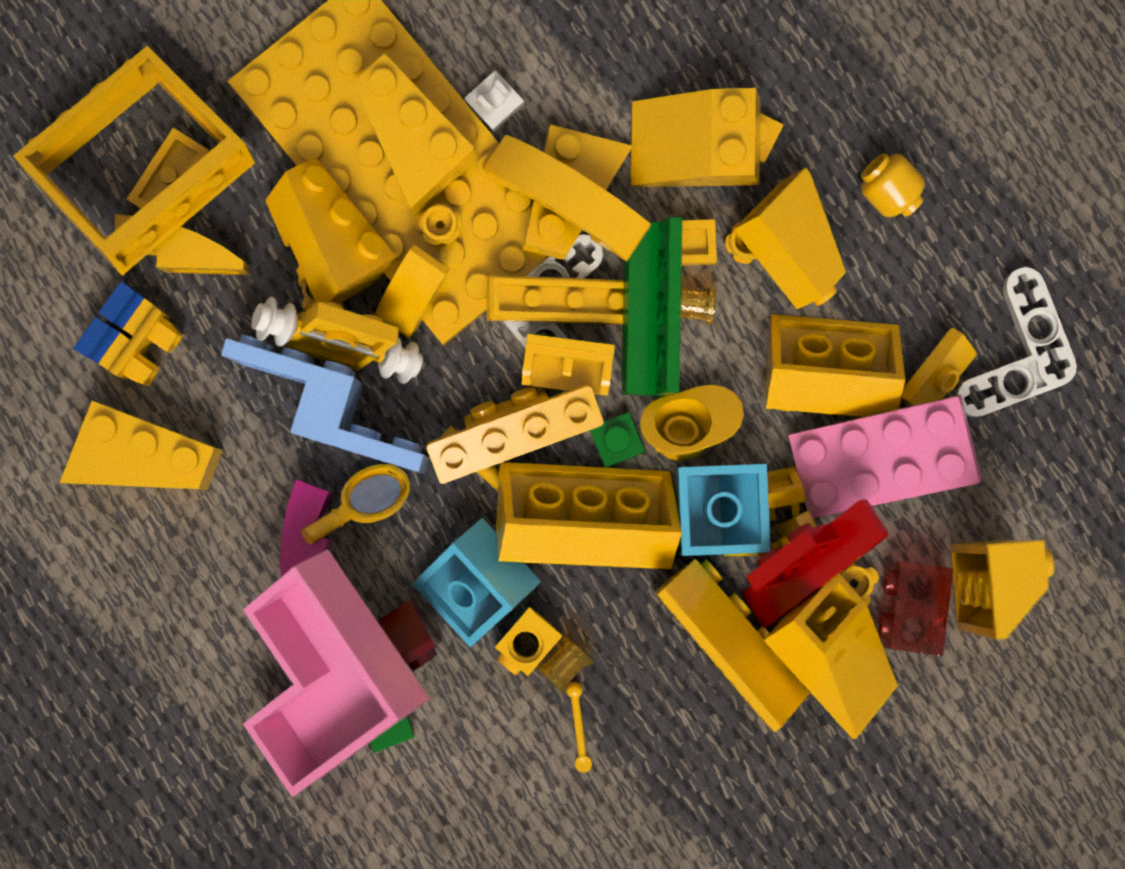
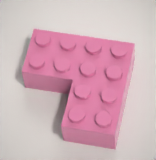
[243,550,430,797]

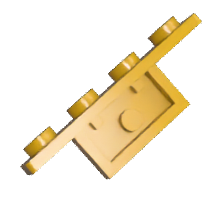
[426,384,604,484]

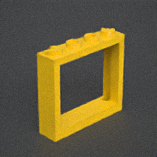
[13,46,255,276]

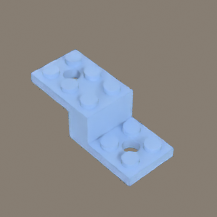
[221,334,430,474]

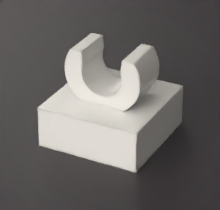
[464,70,525,132]

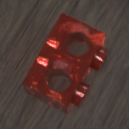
[878,561,954,656]

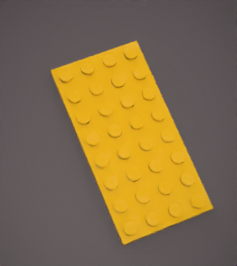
[228,0,550,346]

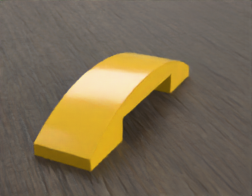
[482,135,651,262]

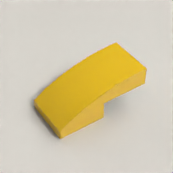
[375,245,450,339]

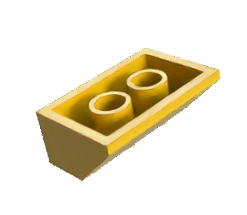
[765,314,905,417]

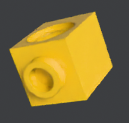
[495,606,563,676]

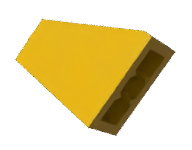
[733,167,846,309]

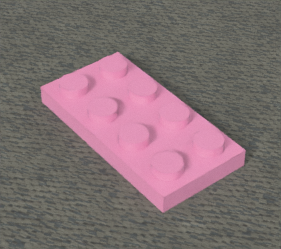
[788,395,982,518]

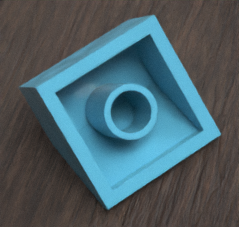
[675,464,771,556]
[412,518,541,647]

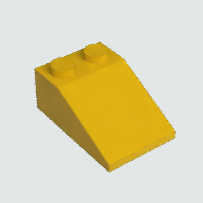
[630,88,761,187]

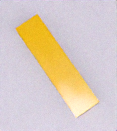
[487,275,624,325]

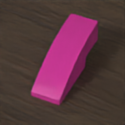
[280,479,333,577]

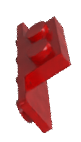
[743,499,889,628]

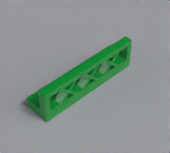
[621,216,682,397]

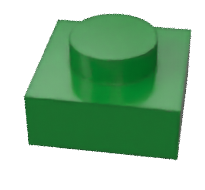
[590,412,645,468]

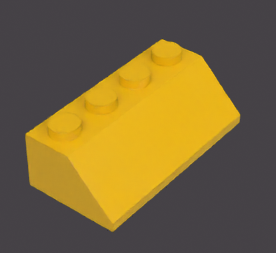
[496,462,682,569]
[950,540,1054,640]
[654,558,810,733]

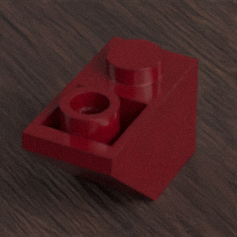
[377,598,441,672]

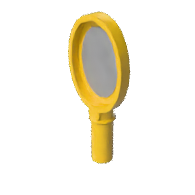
[301,464,410,545]

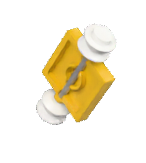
[251,297,423,384]

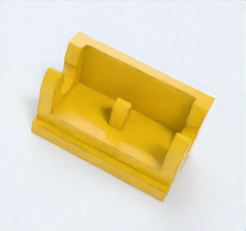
[522,334,615,396]

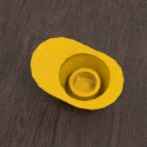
[640,384,744,461]

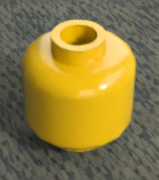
[861,153,925,218]

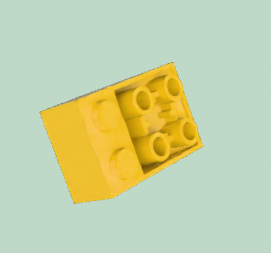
[764,574,898,740]

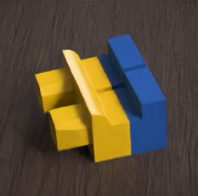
[73,281,184,386]

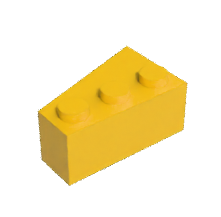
[59,401,223,490]

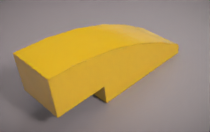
[114,214,250,275]

